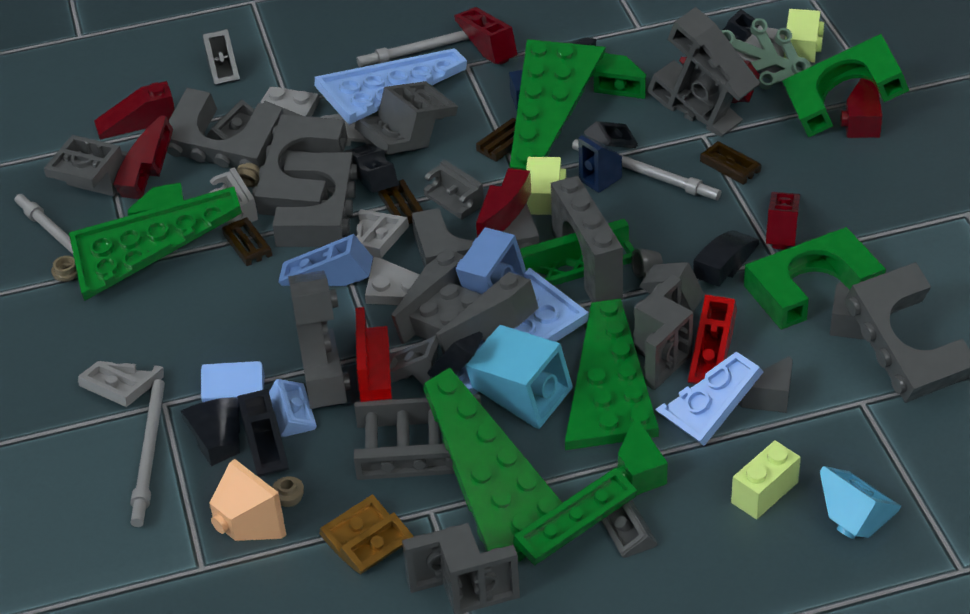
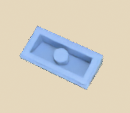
[201,361,265,402]
[269,379,317,437]

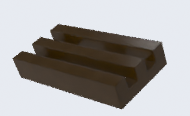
[476,118,516,162]
[700,141,761,185]
[378,179,423,224]
[222,217,272,266]

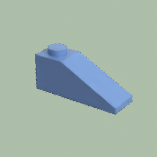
[278,234,373,286]

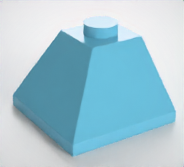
[820,466,901,539]

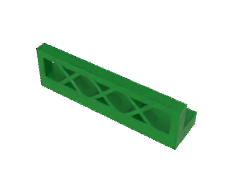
[520,218,634,286]
[512,467,637,566]

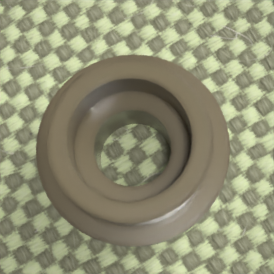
[237,163,260,187]
[51,256,78,282]
[272,476,304,507]

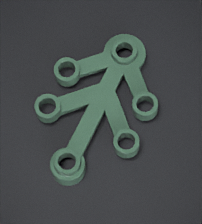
[722,18,812,90]

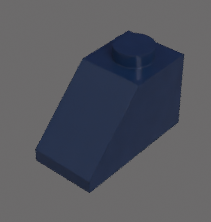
[578,135,622,193]

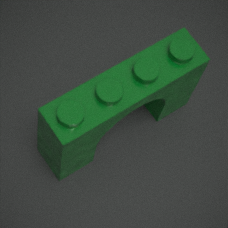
[782,34,910,138]
[744,227,886,330]

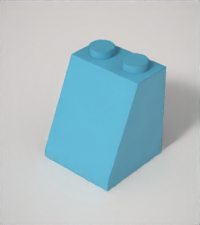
[465,325,573,429]

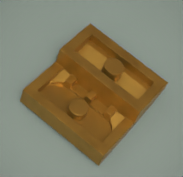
[319,494,414,575]

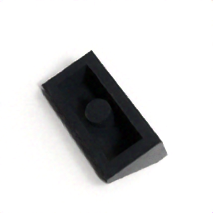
[583,121,638,148]
[427,331,483,378]

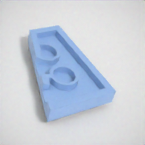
[655,351,763,446]

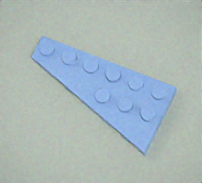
[314,48,467,125]
[457,267,589,395]

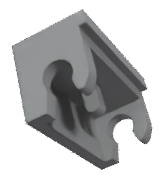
[209,167,258,225]

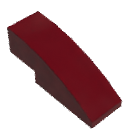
[113,115,173,199]
[476,168,531,238]

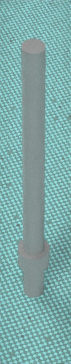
[356,30,469,67]
[572,139,722,201]
[14,194,73,254]
[130,379,165,527]

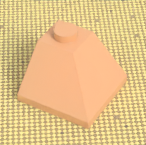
[209,459,287,541]

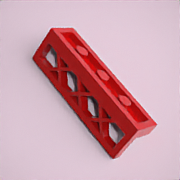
[355,307,392,402]

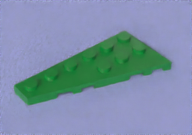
[510,39,606,170]
[69,186,242,301]
[565,298,659,450]
[423,368,563,551]

